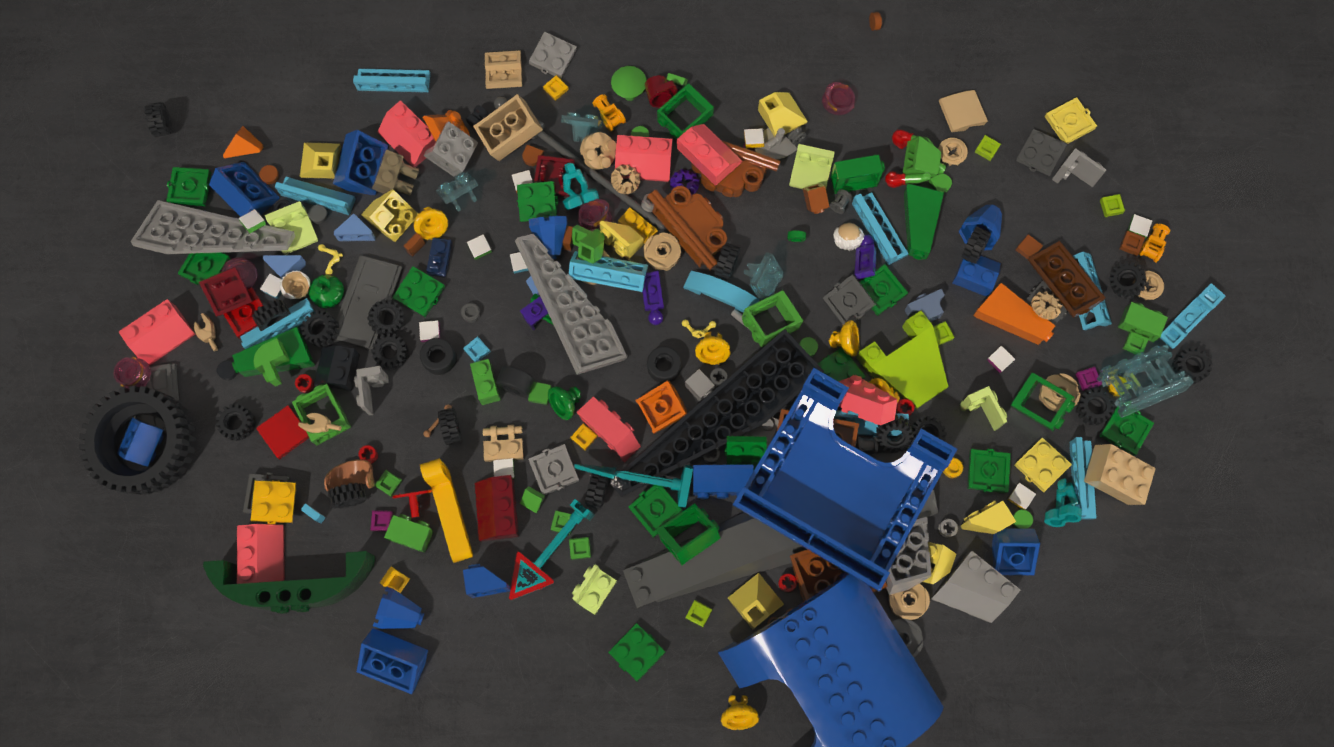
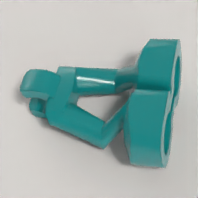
[563,163,599,210]
[1044,478,1082,527]

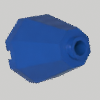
[959,204,1002,250]
[529,216,568,260]
[373,587,424,629]

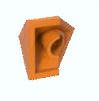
[223,126,264,158]

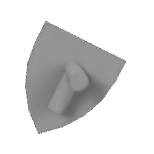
[755,127,797,159]

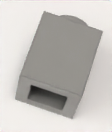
[685,369,715,402]

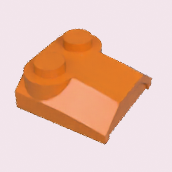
[422,110,470,141]
[635,381,687,434]

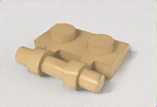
[483,424,524,462]

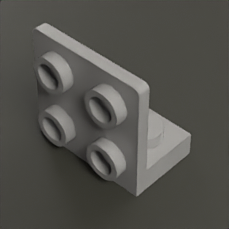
[424,122,478,177]
[1052,148,1106,187]
[354,366,389,415]

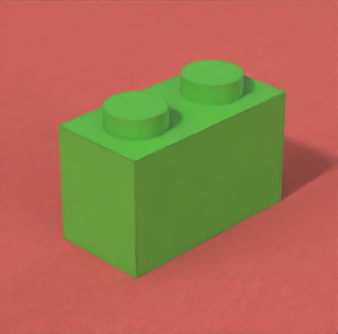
[1118,302,1168,343]
[470,359,501,405]
[384,514,433,553]

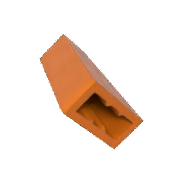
[973,283,1055,345]

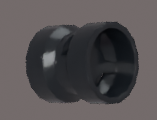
[466,105,489,129]

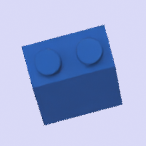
[952,256,1001,297]
[117,417,164,467]
[992,528,1040,575]
[463,564,511,598]

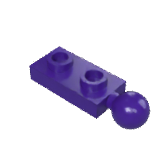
[855,235,876,279]
[642,271,664,325]

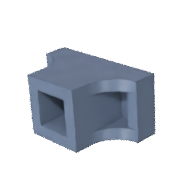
[905,289,945,322]

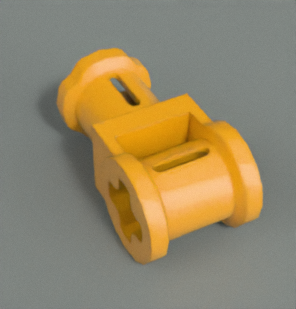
[592,94,626,132]
[1138,224,1170,263]

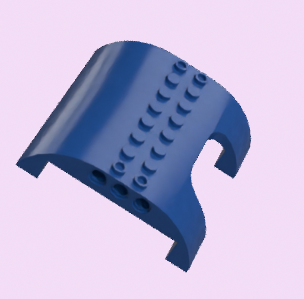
[733,368,957,591]
[718,572,944,747]

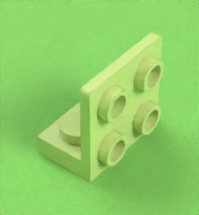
[789,144,835,189]
[265,201,318,255]
[959,386,1007,431]
[572,564,617,615]

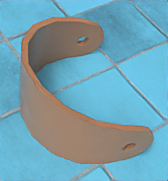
[324,460,375,491]

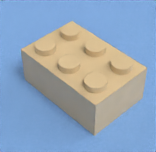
[473,94,543,161]
[1084,444,1156,505]

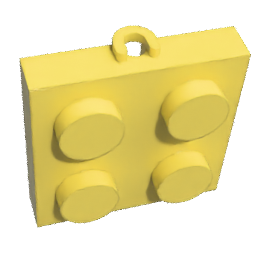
[1045,97,1097,144]
[1014,438,1072,492]

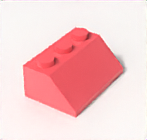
[377,100,436,167]
[677,124,742,186]
[615,135,672,182]
[119,299,196,367]
[237,524,285,584]

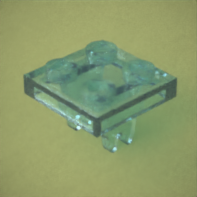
[561,112,603,142]
[436,172,479,212]
[744,252,784,301]

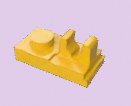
[618,207,658,244]

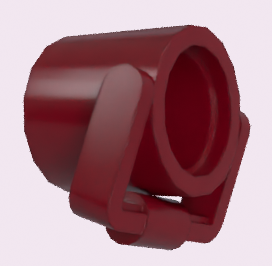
[644,75,678,108]

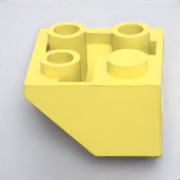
[758,92,808,137]
[300,142,341,179]
[361,189,418,242]
[600,220,644,260]
[961,501,1016,534]
[923,542,956,584]
[728,573,784,629]

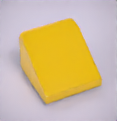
[380,566,410,593]

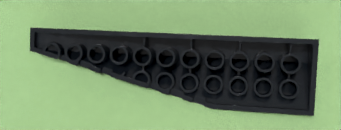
[609,329,824,497]

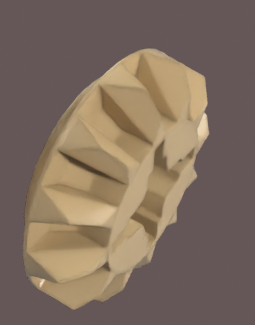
[938,138,968,166]
[611,165,640,194]
[1132,271,1164,301]
[1031,291,1062,320]

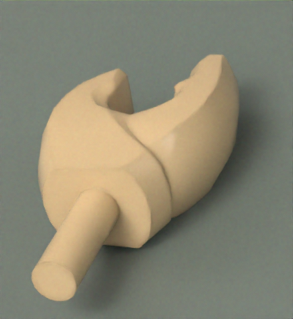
[194,313,218,351]
[298,413,342,433]

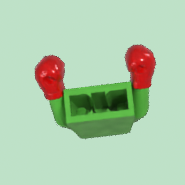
[885,130,946,188]

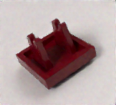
[534,155,575,197]
[199,266,253,317]

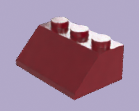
[475,475,519,541]

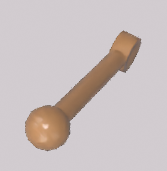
[423,405,452,437]

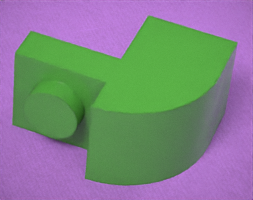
[572,225,605,264]
[254,338,289,387]

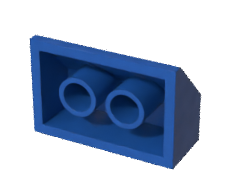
[333,130,388,195]
[209,162,280,217]
[693,465,753,499]
[356,628,428,694]

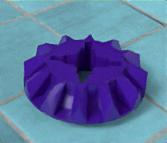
[670,169,699,196]

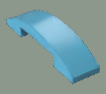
[683,271,760,313]
[1160,283,1226,349]

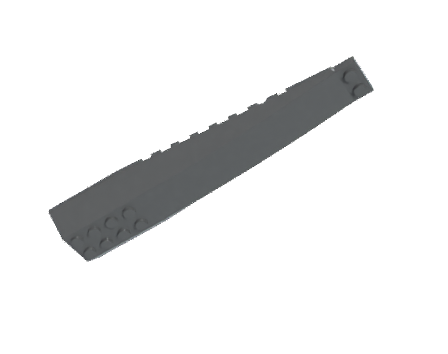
[623,446,938,609]

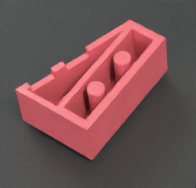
[838,375,897,425]
[577,396,641,463]

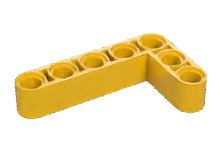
[420,458,473,563]

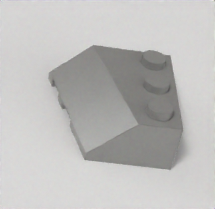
[885,517,931,595]
[931,551,1020,623]

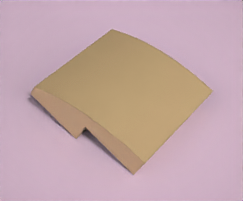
[485,51,522,89]
[939,90,988,132]

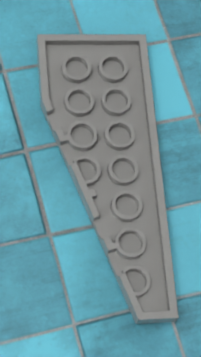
[131,200,295,254]
[515,234,627,375]

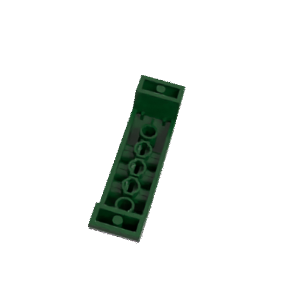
[203,551,376,614]

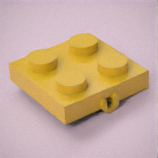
[251,480,296,524]

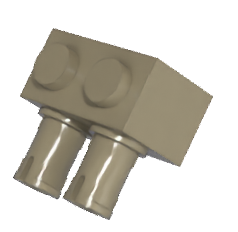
[372,150,419,196]

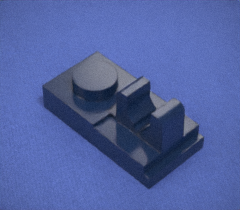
[426,238,452,277]

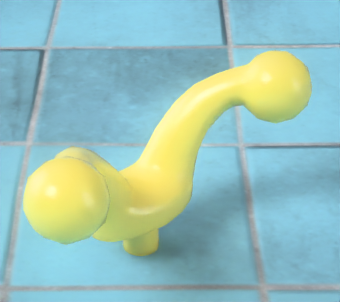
[318,244,343,275]
[682,319,716,338]

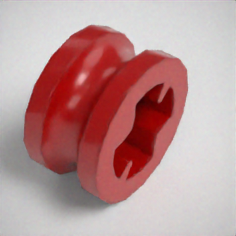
[295,374,314,393]
[896,399,914,416]
[358,445,378,464]
[778,573,797,592]

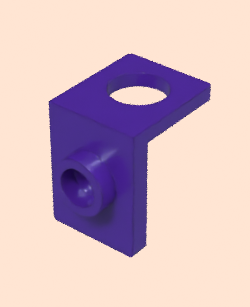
[520,296,548,331]

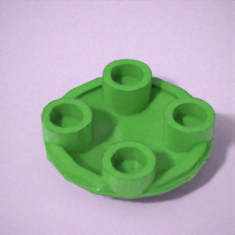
[611,66,647,101]

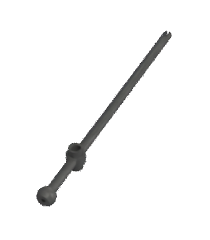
[494,96,665,229]

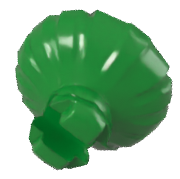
[309,274,345,308]
[548,386,580,420]

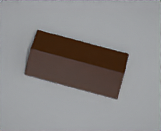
[1028,241,1106,317]

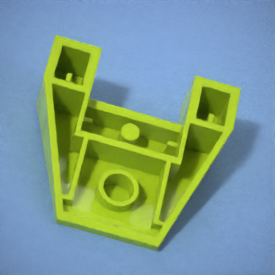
[856,311,948,408]

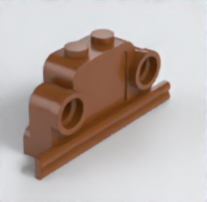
[691,140,781,197]
[647,186,727,270]

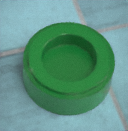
[787,231,806,242]

